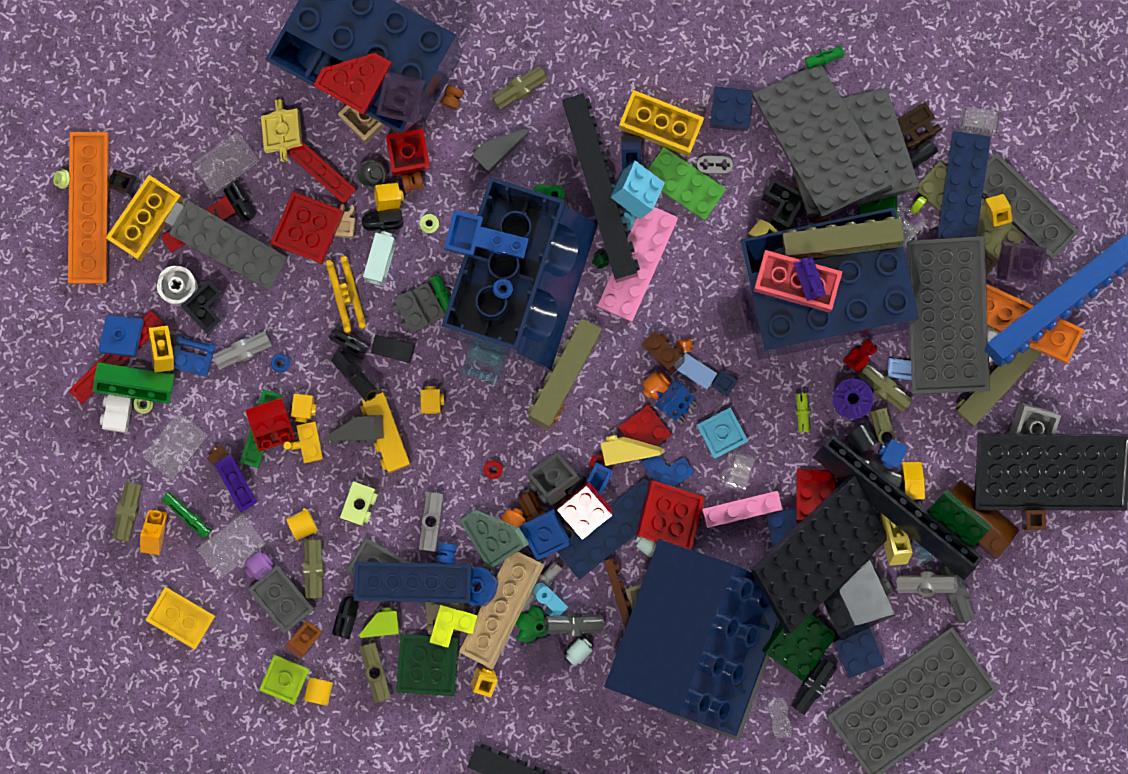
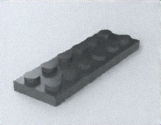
[983,153,1079,260]
[168,200,288,291]

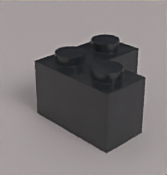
[762,178,803,231]
[181,280,223,336]

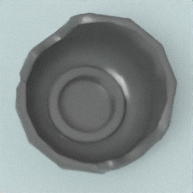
[356,160,387,189]

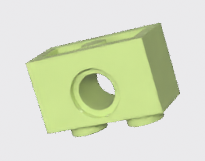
[340,482,378,526]

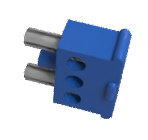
[655,380,698,424]

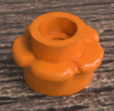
[677,339,695,353]

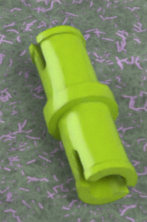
[795,393,811,432]

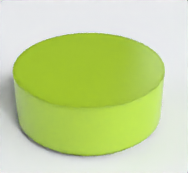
[910,196,928,215]

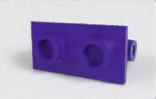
[794,257,826,301]

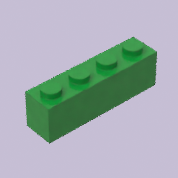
[93,363,174,404]

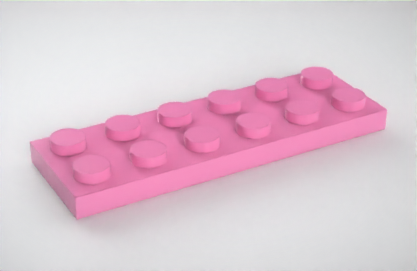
[597,207,678,322]

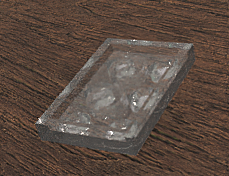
[192,131,261,195]
[142,412,209,481]
[196,514,266,580]

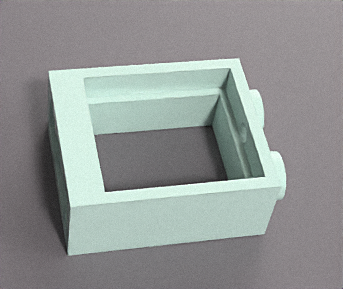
[363,231,396,287]

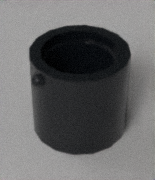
[845,423,878,455]

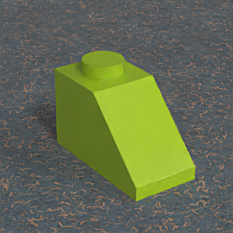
[360,607,400,638]

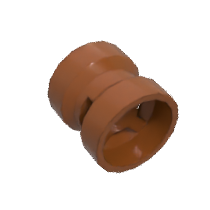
[440,85,464,110]
[401,171,424,193]

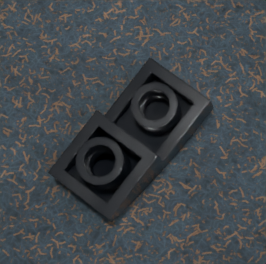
[371,334,415,363]

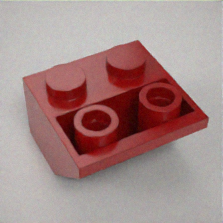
[245,398,296,452]

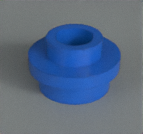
[493,279,513,299]
[271,354,290,373]

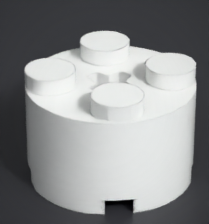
[157,266,198,306]

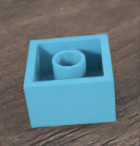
[611,161,665,219]

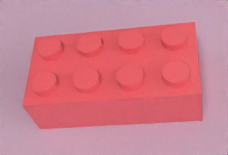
[753,250,842,313]

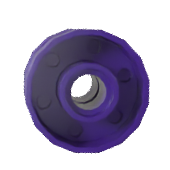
[833,379,873,420]

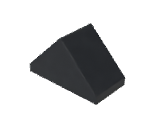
[108,170,141,198]

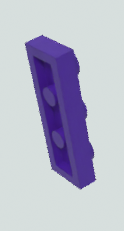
[214,454,257,512]

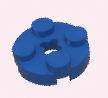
[468,567,498,606]

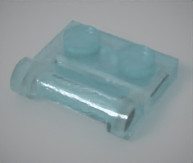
[460,344,507,387]

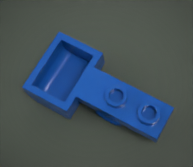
[444,210,529,259]

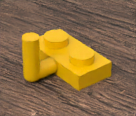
[284,422,323,463]

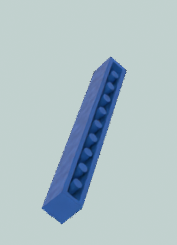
[985,234,1128,367]

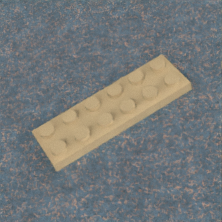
[459,552,545,669]

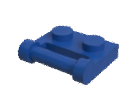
[173,334,216,377]

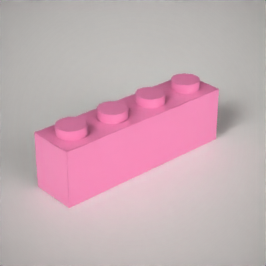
[701,491,782,529]

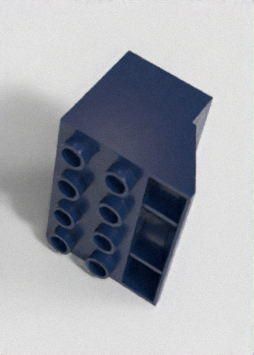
[265,0,462,134]
[441,177,598,370]
[740,208,919,360]
[604,539,779,736]

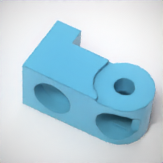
[532,583,568,616]

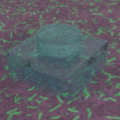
[912,544,936,565]

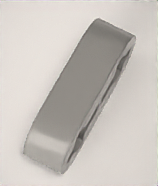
[696,156,733,175]

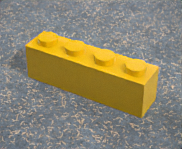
[360,392,411,473]

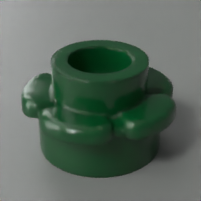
[592,252,610,269]

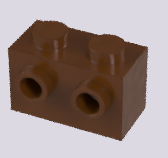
[642,331,684,375]

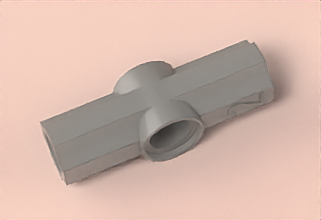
[213,331,272,370]
[419,492,443,552]
[897,571,958,597]

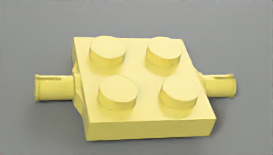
[261,99,303,162]

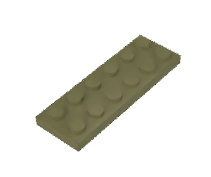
[916,161,1025,265]

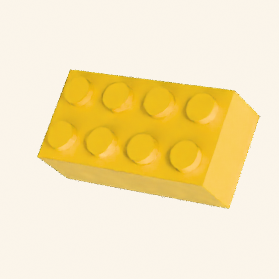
[619,90,704,157]
[106,175,184,262]

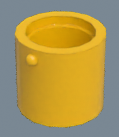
[286,508,318,541]
[304,677,333,706]

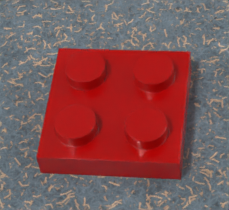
[618,404,672,446]

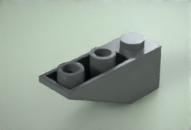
[324,415,384,444]

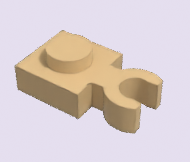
[335,204,356,239]

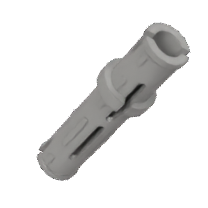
[522,561,563,612]

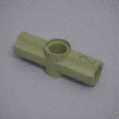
[491,66,548,110]
[858,364,913,413]
[870,408,896,468]
[112,482,142,542]
[303,540,324,599]
[359,642,391,703]

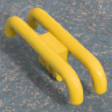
[325,256,366,333]

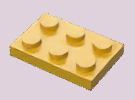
[146,587,216,650]

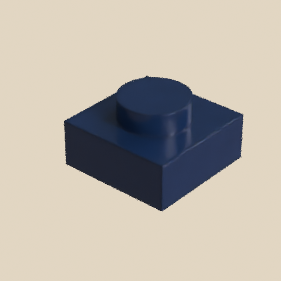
[711,370,738,397]

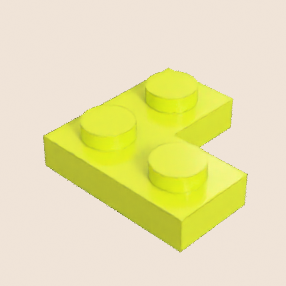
[430,605,478,648]

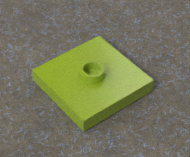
[259,654,310,705]

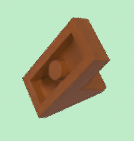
[285,621,322,658]

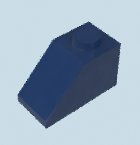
[621,136,641,171]

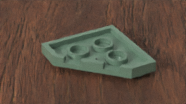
[459,510,529,570]

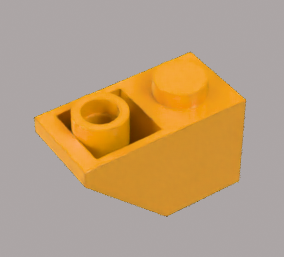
[140,510,168,555]

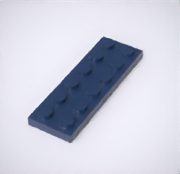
[937,131,991,239]
[557,478,649,580]
[354,562,471,603]

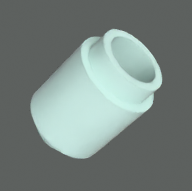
[635,537,657,557]
[565,638,593,667]

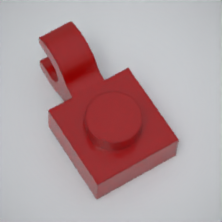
[843,339,877,373]

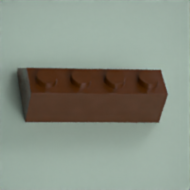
[950,480,1019,559]

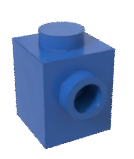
[878,438,909,469]

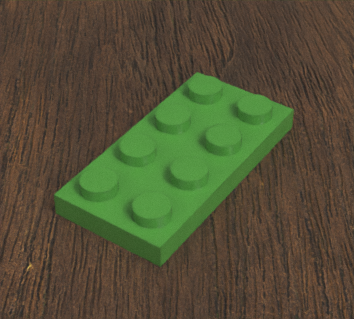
[648,147,726,221]

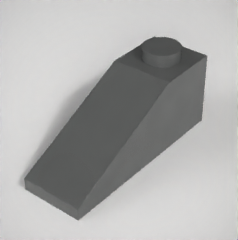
[472,129,529,174]

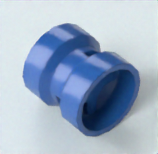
[435,543,457,564]

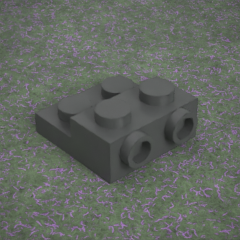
[392,282,445,335]
[527,452,580,506]

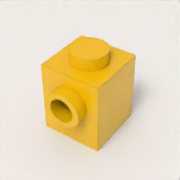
[374,183,404,211]
[985,194,1012,227]
[420,386,444,414]
[291,394,317,423]
[470,667,498,698]

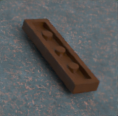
[604,559,631,629]

